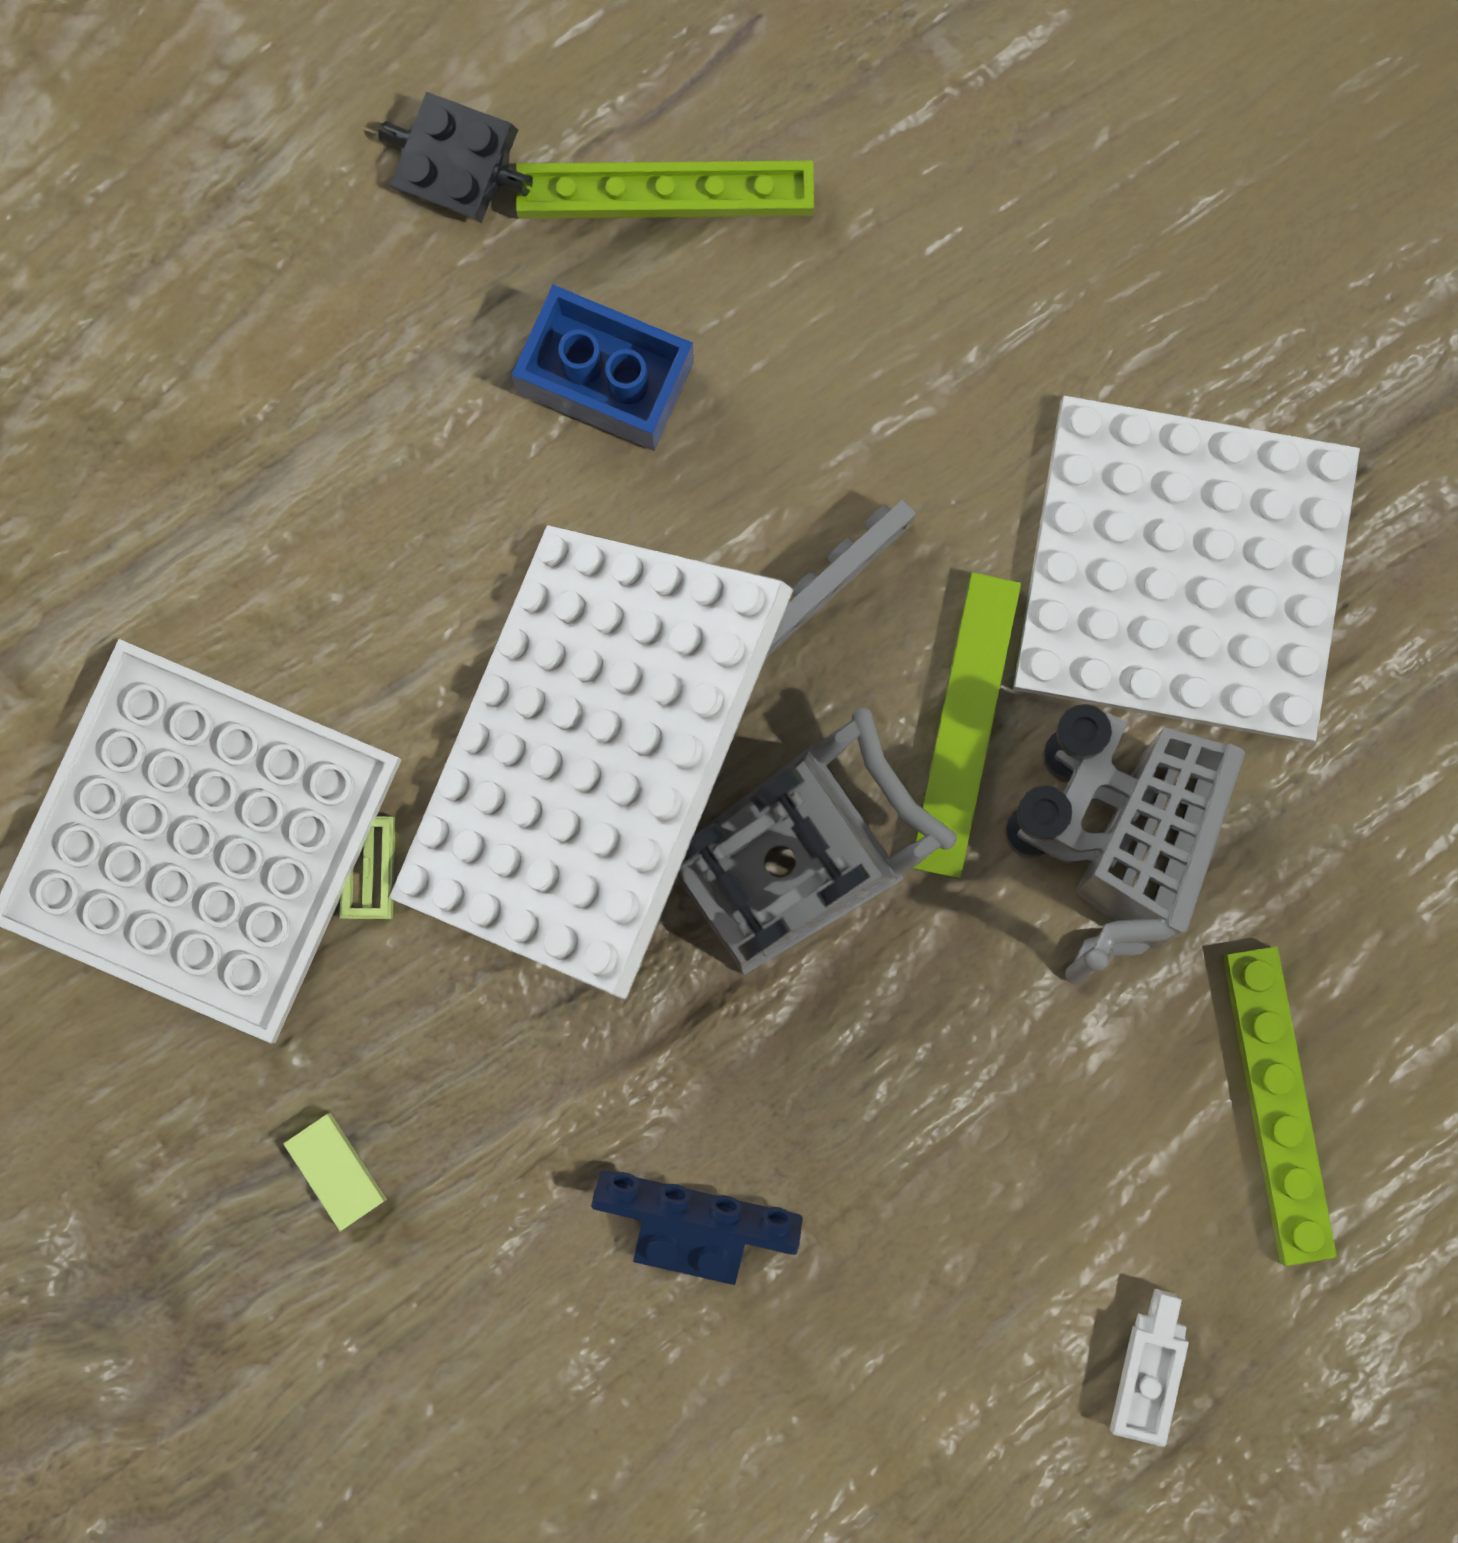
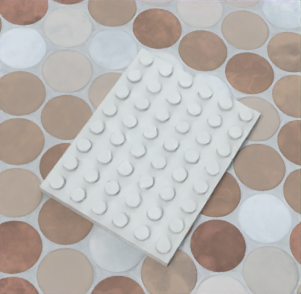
[389,525,793,999]

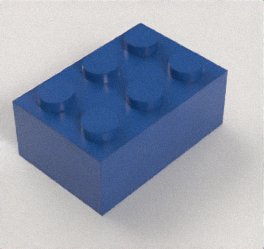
[511,284,694,451]

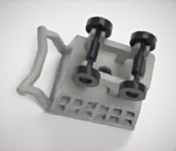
[1005,704,1245,984]
[677,708,957,975]

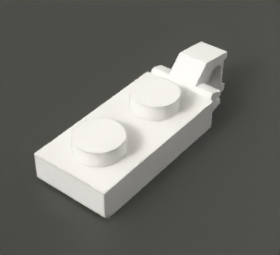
[1109,1288,1189,1447]

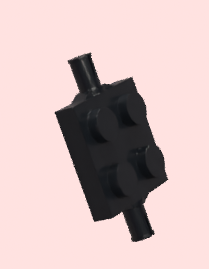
[378,92,533,224]

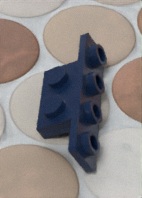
[591,1170,803,1285]

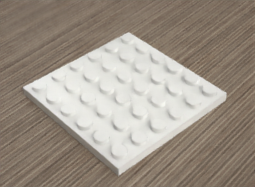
[1012,395,1360,743]
[0,639,401,1043]

